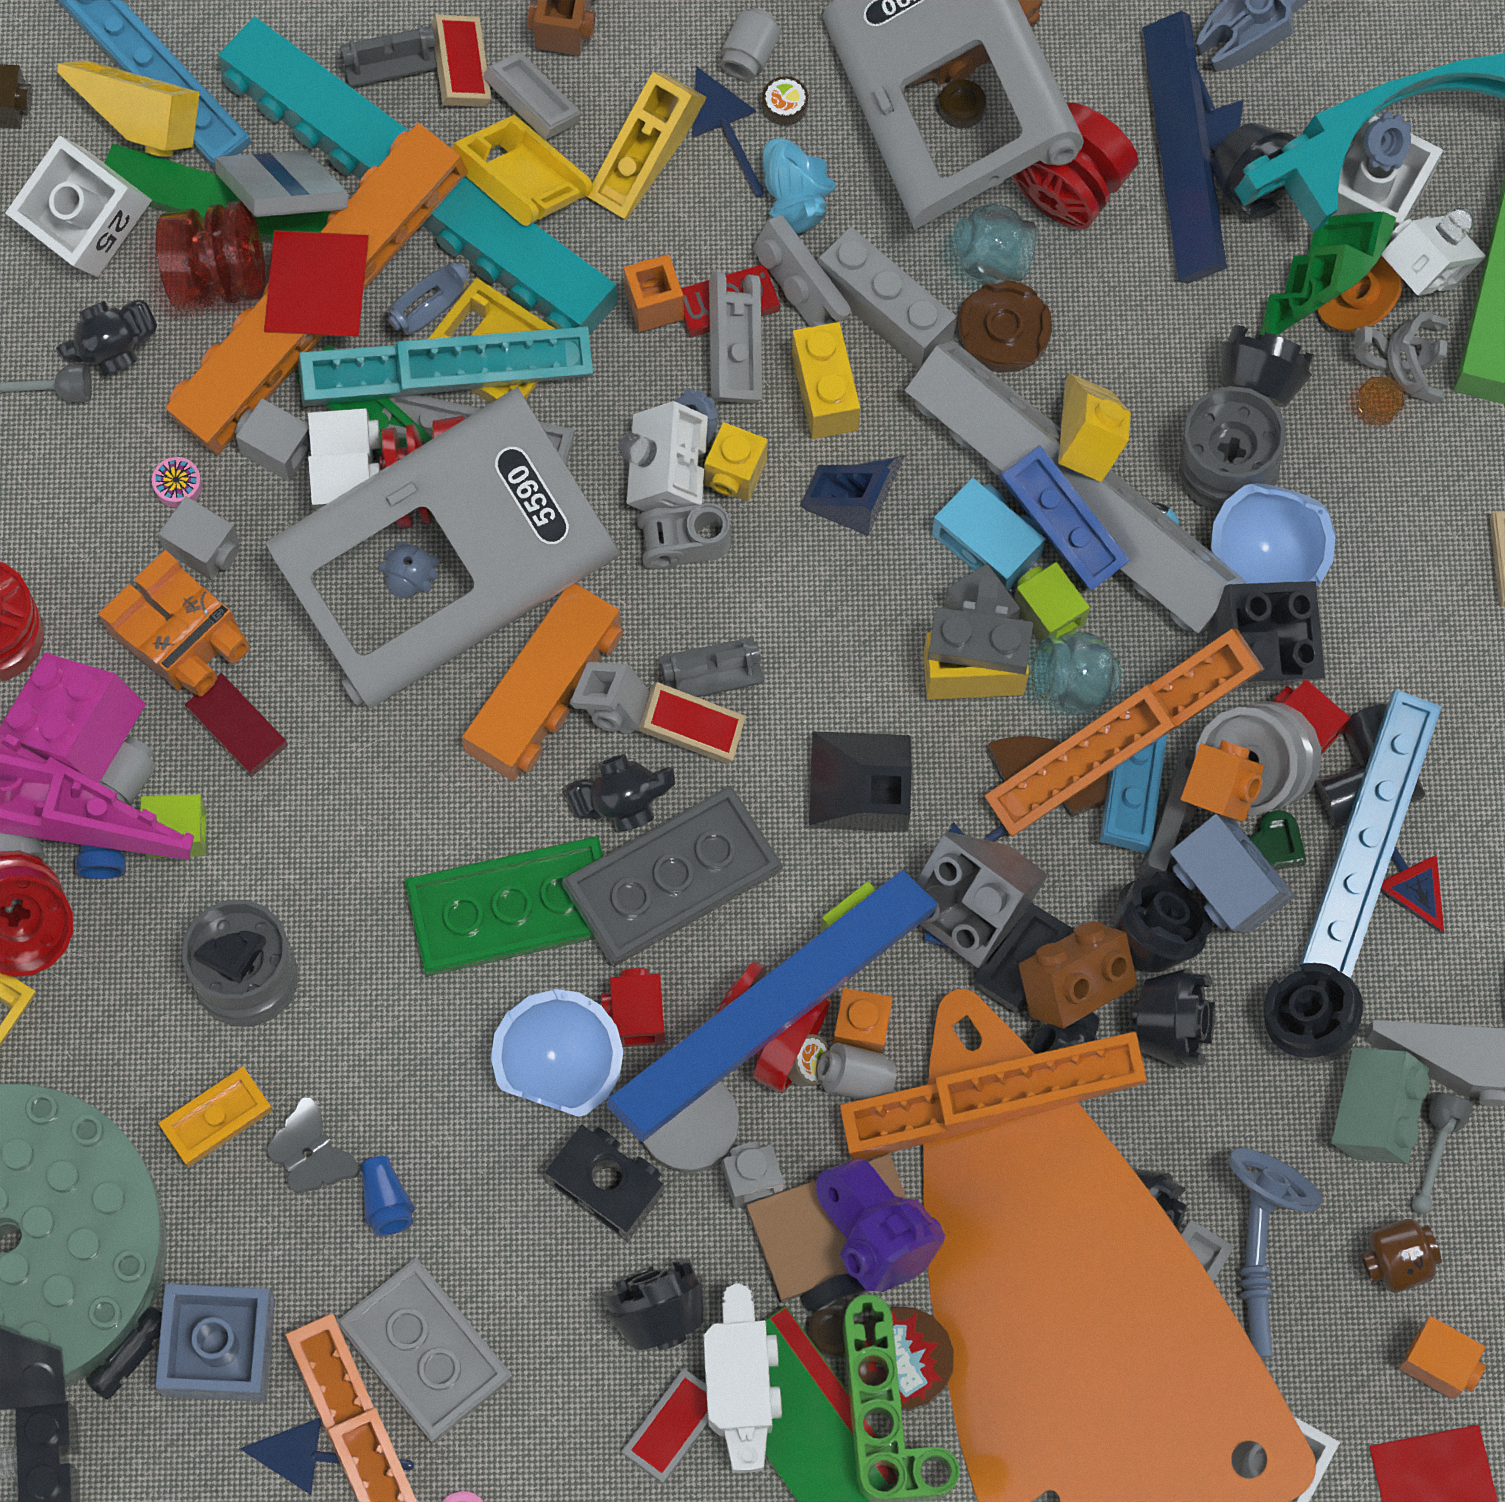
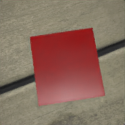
[264,231,369,337]
[1369,1425,1498,1502]

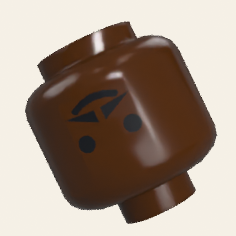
[1361,1219,1442,1293]

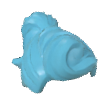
[762,138,836,234]

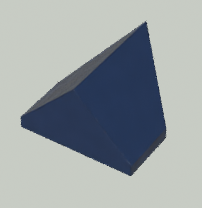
[800,455,906,536]

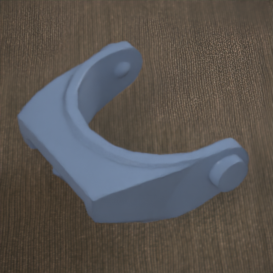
[386,263,469,335]

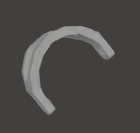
[1387,310,1449,403]
[1354,326,1447,372]

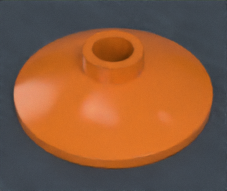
[1317,248,1403,332]

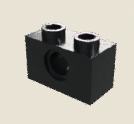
[545,1124,664,1242]

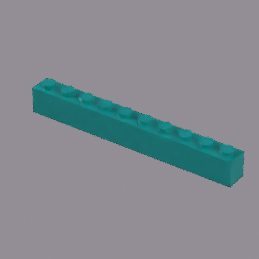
[218,16,617,336]

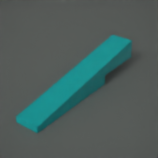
[298,327,593,407]

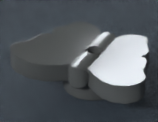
[267,1097,359,1194]

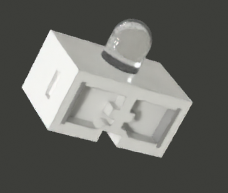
[1382,207,1486,296]
[618,401,708,511]

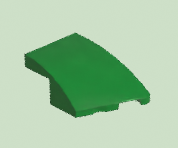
[1260,211,1396,336]

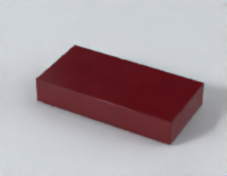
[184,673,288,777]

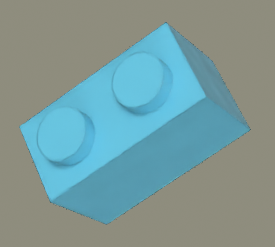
[932,477,1045,591]

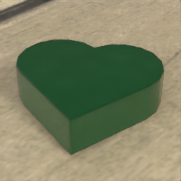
[1250,810,1306,871]

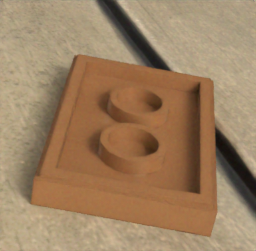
[746,1154,906,1303]

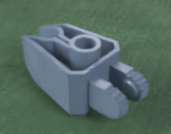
[1196,0,1310,72]

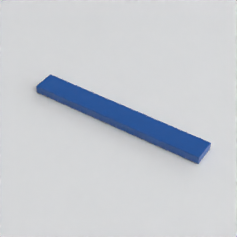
[607,870,938,1142]

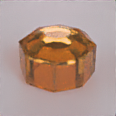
[1356,376,1404,425]

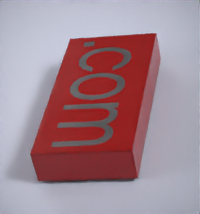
[681,264,780,338]

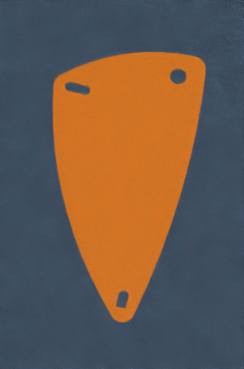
[923,989,1316,1502]

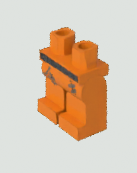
[98,549,250,696]

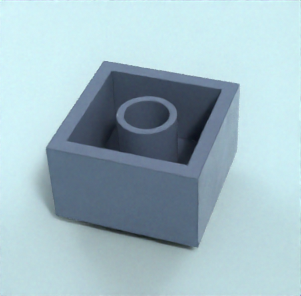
[1170,814,1296,933]
[155,1284,276,1402]

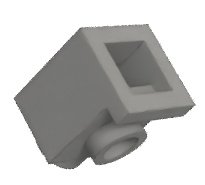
[570,662,650,734]
[720,1142,784,1209]

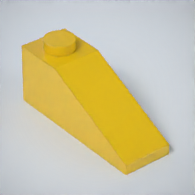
[57,60,200,156]
[586,72,707,219]
[1058,373,1131,483]

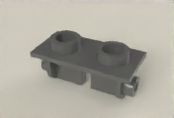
[340,25,437,87]
[658,637,764,697]

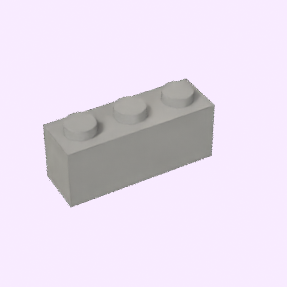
[818,226,957,370]

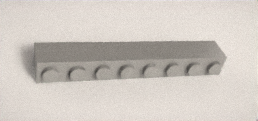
[905,341,1247,634]

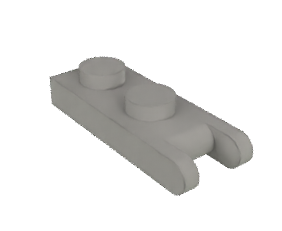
[752,215,851,327]
[709,271,763,404]

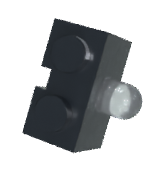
[0,1401,80,1502]

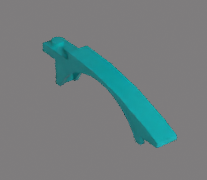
[1234,53,1505,233]

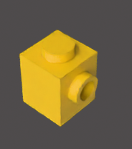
[704,422,768,502]

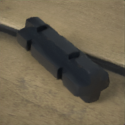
[87,1306,162,1400]

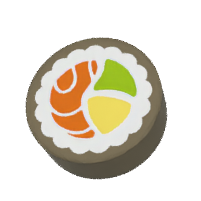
[788,1034,829,1086]

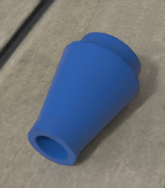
[360,1156,415,1236]

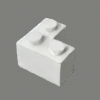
[308,408,381,511]

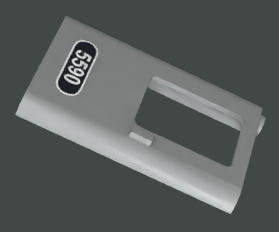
[822,0,1084,230]
[266,387,621,709]

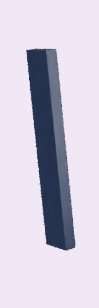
[1143,10,1227,284]

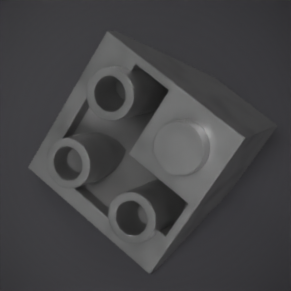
[916,832,1048,969]

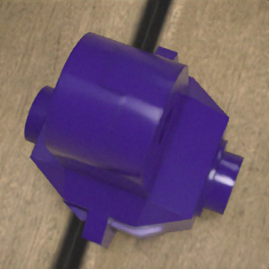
[816,1158,945,1292]

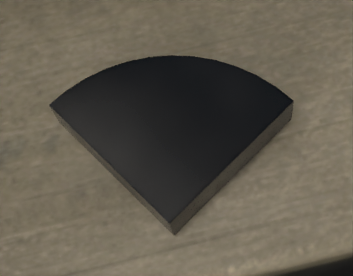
[194,931,267,984]
[802,1273,869,1312]

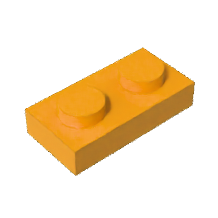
[158,1066,273,1168]

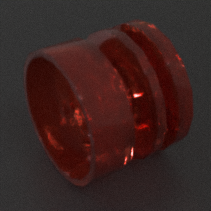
[156,200,266,311]

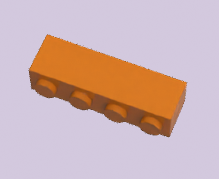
[462,583,623,782]

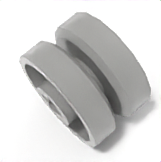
[1195,701,1321,816]

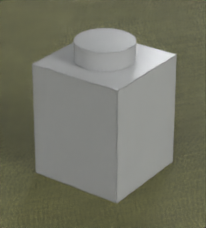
[235,398,311,482]
[158,496,239,580]

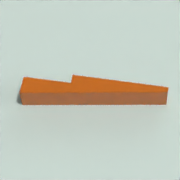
[984,629,1265,837]
[840,1031,1148,1160]
[283,1313,417,1502]

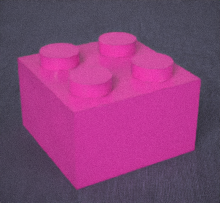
[0,653,146,783]

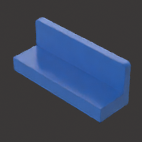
[998,445,1130,591]

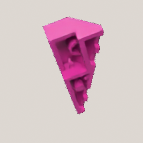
[0,734,194,860]

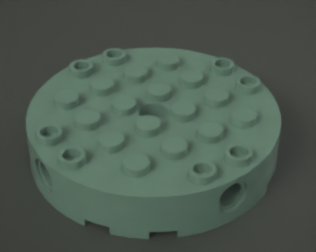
[0,1084,167,1388]

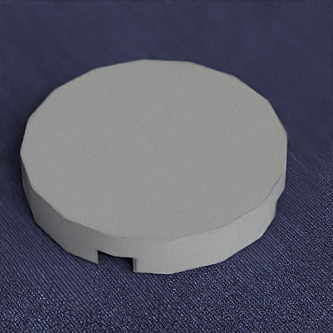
[643,1082,740,1174]

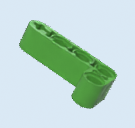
[843,1294,960,1502]

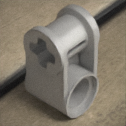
[637,503,732,569]

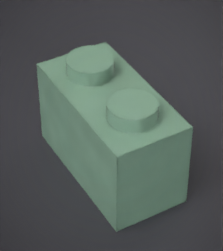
[1332,1047,1429,1164]

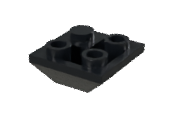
[1206,581,1325,688]
[809,731,912,832]

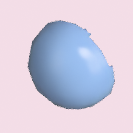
[1211,483,1336,586]
[491,989,623,1117]

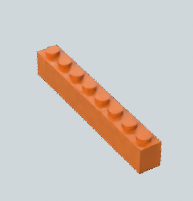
[165,122,468,456]

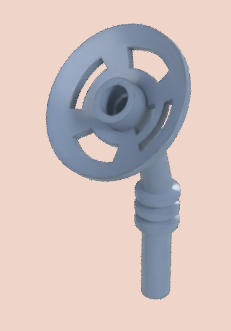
[1228,1148,1322,1359]

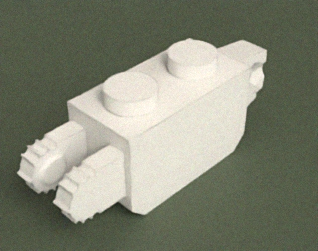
[704,1282,782,1473]

